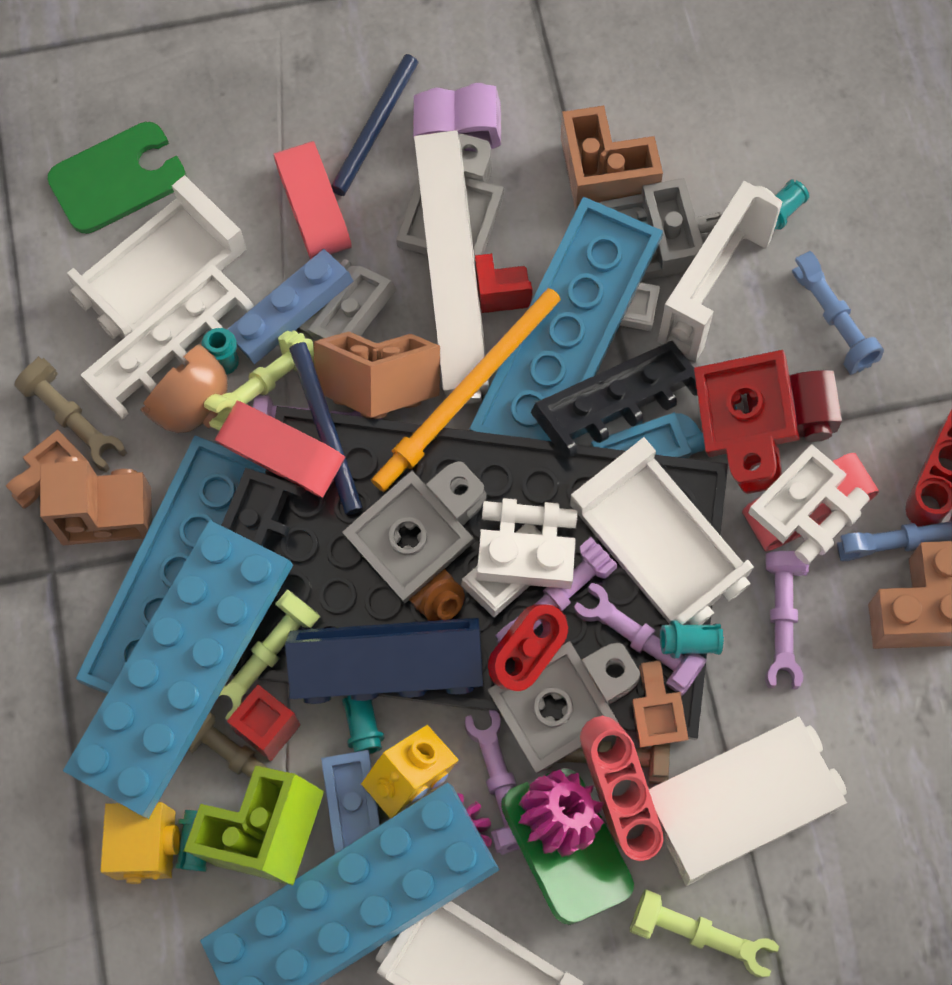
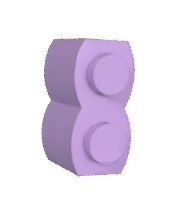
[413,83,501,151]

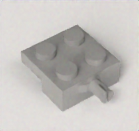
[600,178,722,281]

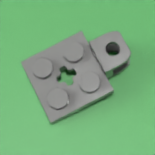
[396,134,504,258]
[342,462,487,603]
[488,641,640,774]

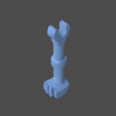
[792,251,884,375]
[836,514,952,561]

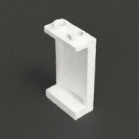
[66,175,247,339]
[658,181,782,362]
[570,437,754,625]
[649,716,847,886]
[375,901,584,985]

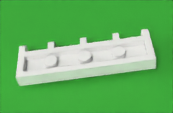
[81,264,254,420]

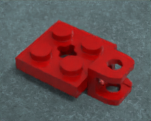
[694,349,799,494]

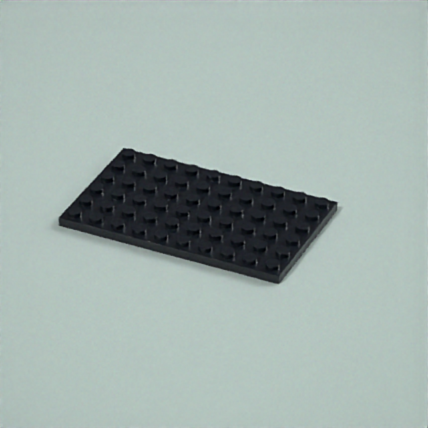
[231,406,728,740]

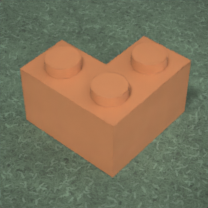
[561,105,663,212]
[314,331,440,419]
[40,456,152,546]
[868,541,952,649]

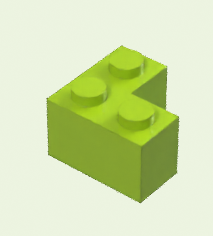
[184,765,324,886]

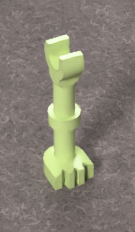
[204,330,314,431]
[218,589,321,720]
[629,889,779,977]

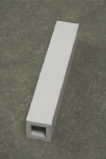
[414,130,490,404]

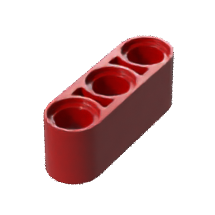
[905,409,952,527]

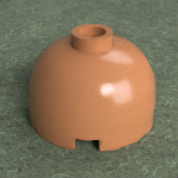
[140,344,228,433]

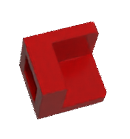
[475,253,532,313]
[227,684,301,762]

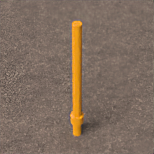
[371,288,561,492]

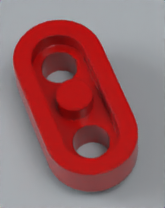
[488,604,568,691]

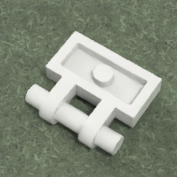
[748,444,870,564]
[476,498,577,589]

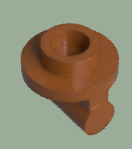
[409,569,465,621]

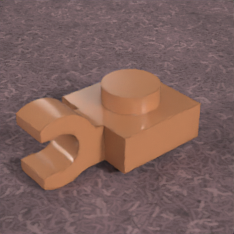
[6,429,87,509]
[631,660,689,748]

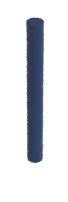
[331,54,418,196]
[289,342,363,515]

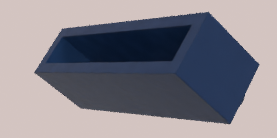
[285,618,483,704]

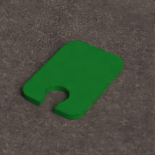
[47,122,187,234]
[501,768,634,925]

